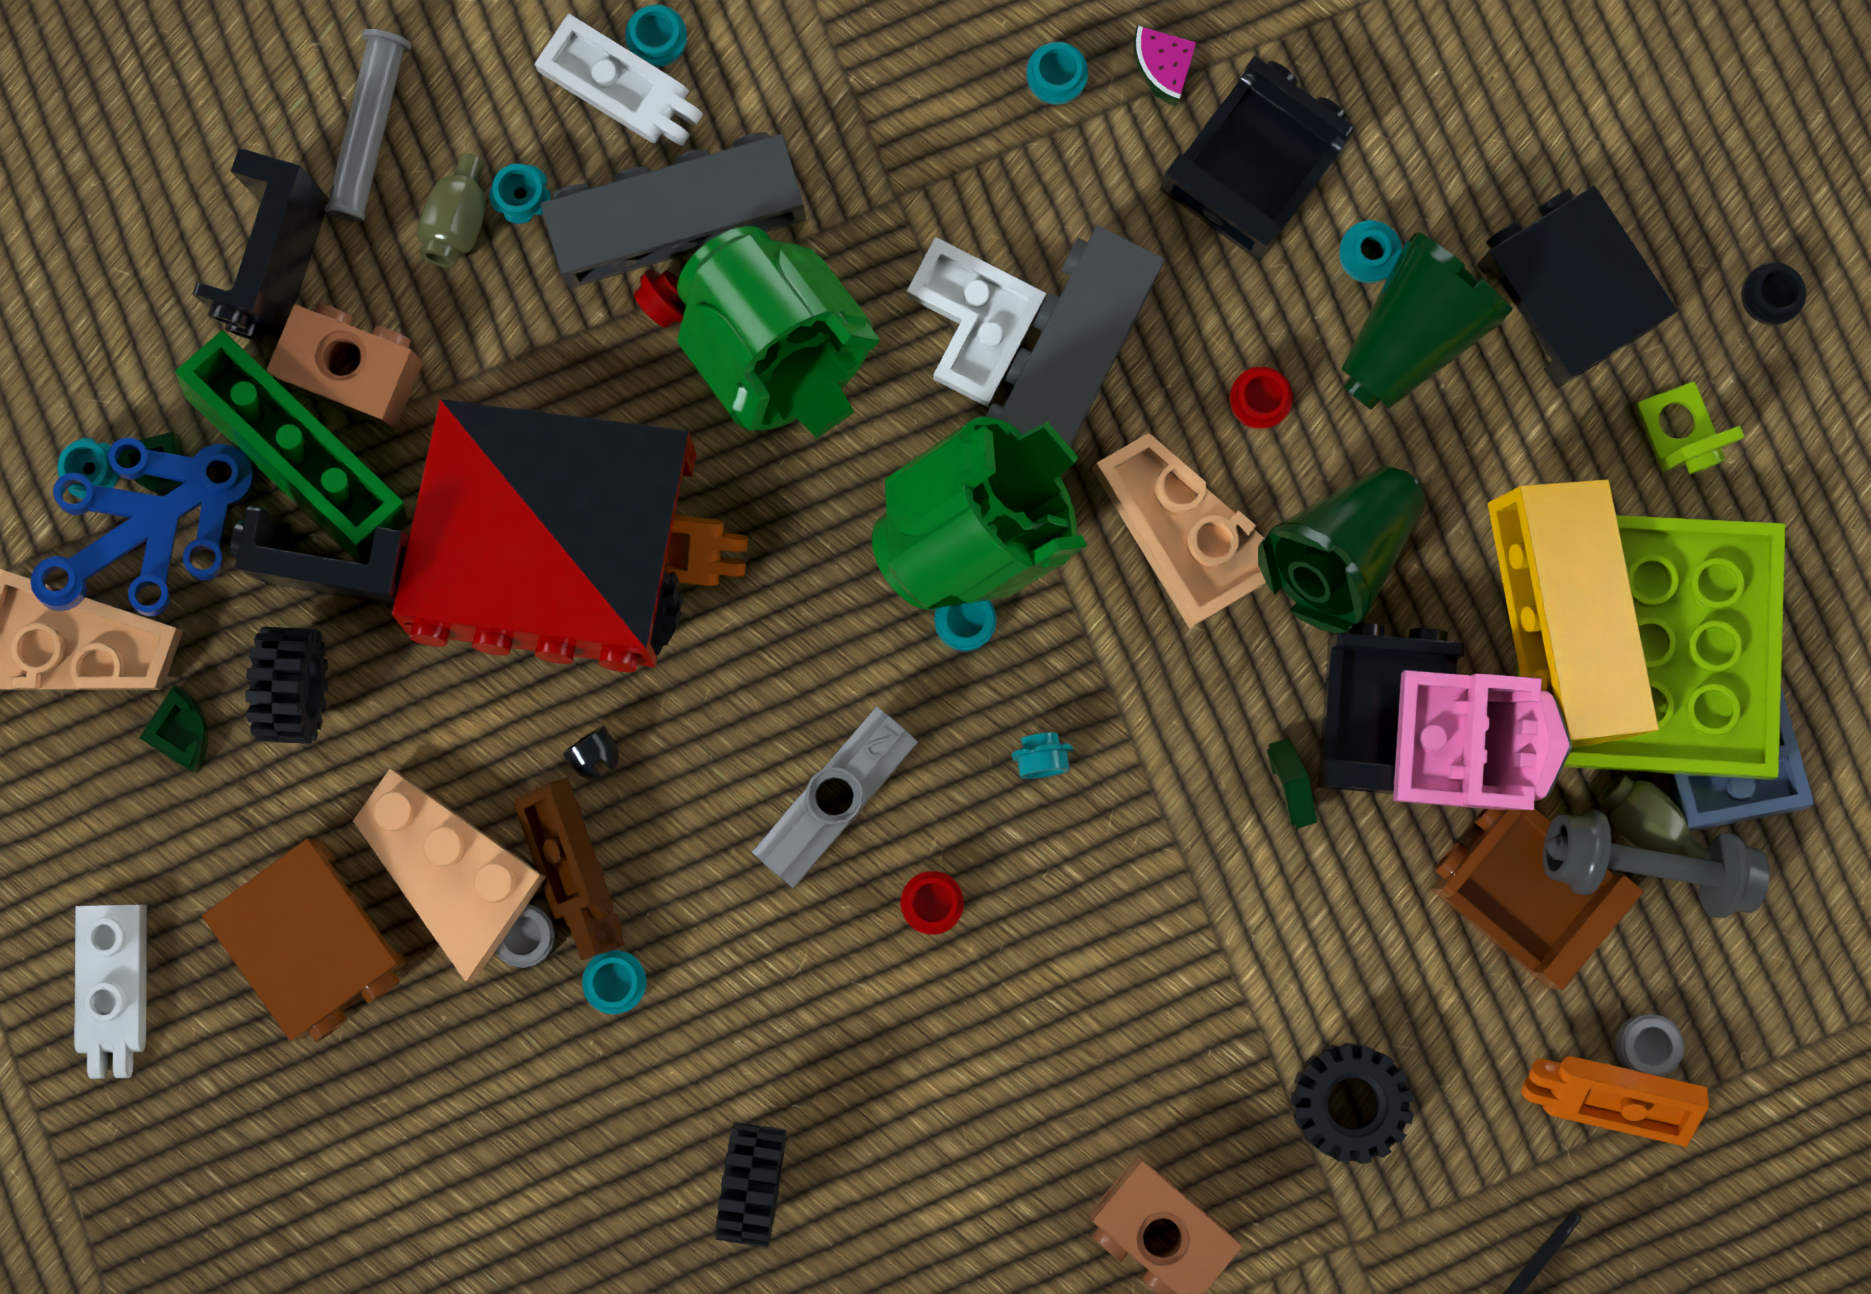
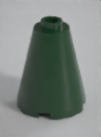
[1341,232,1513,411]
[1258,466,1425,633]

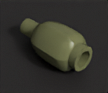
[416,153,486,268]
[1599,773,1708,860]

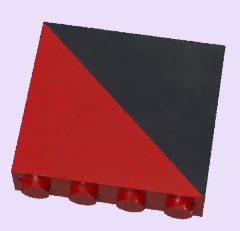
[392,399,697,673]

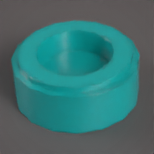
[934,600,997,652]

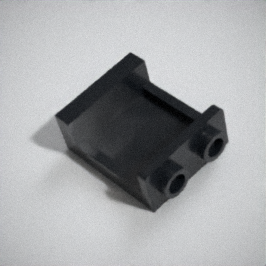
[1160,56,1355,261]
[192,148,329,342]
[1477,185,1678,389]
[230,506,409,606]
[1318,623,1465,794]

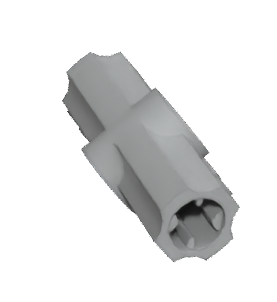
[752,706,918,888]

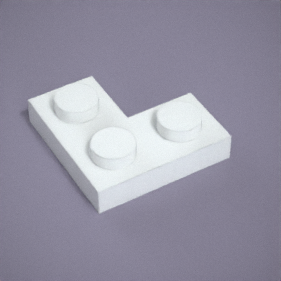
[907,237,1047,408]

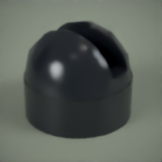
[562,725,619,780]

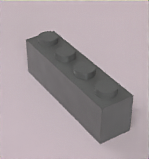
[540,132,807,289]
[985,225,1164,448]

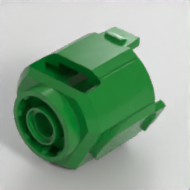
[677,226,880,439]
[872,417,1087,610]

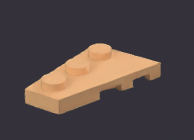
[1092,433,1266,629]
[0,569,183,690]
[353,769,546,983]

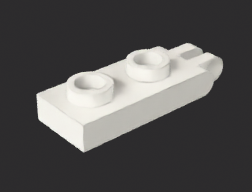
[535,13,703,146]
[74,905,147,1079]

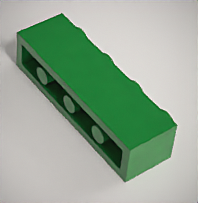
[174,329,408,565]

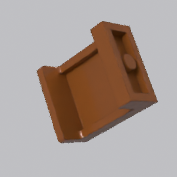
[1431,808,1644,990]
[201,838,408,1042]

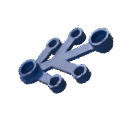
[30,438,253,616]

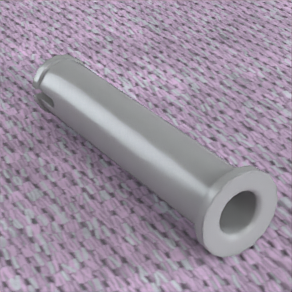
[324,29,412,222]

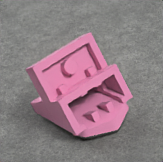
[1393,671,1572,810]

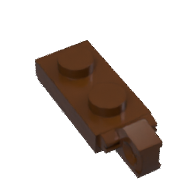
[513,778,625,960]

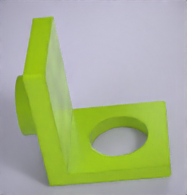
[1636,382,1745,474]

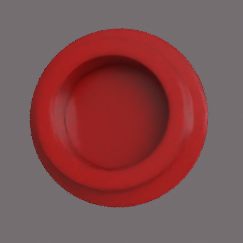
[634,269,686,328]
[1229,367,1293,430]
[900,871,964,935]

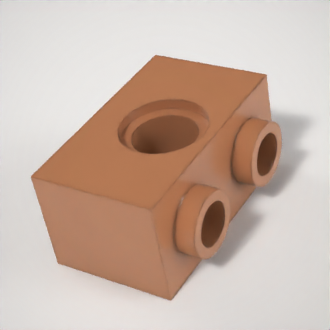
[266,303,424,430]
[1088,1155,1243,1294]

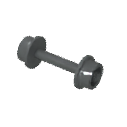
[1543,810,1770,918]

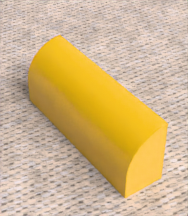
[1487,479,1659,748]

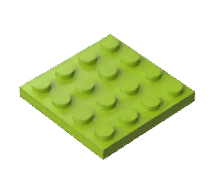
[1516,515,1785,780]

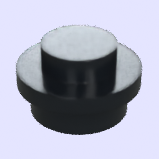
[1741,262,1806,326]

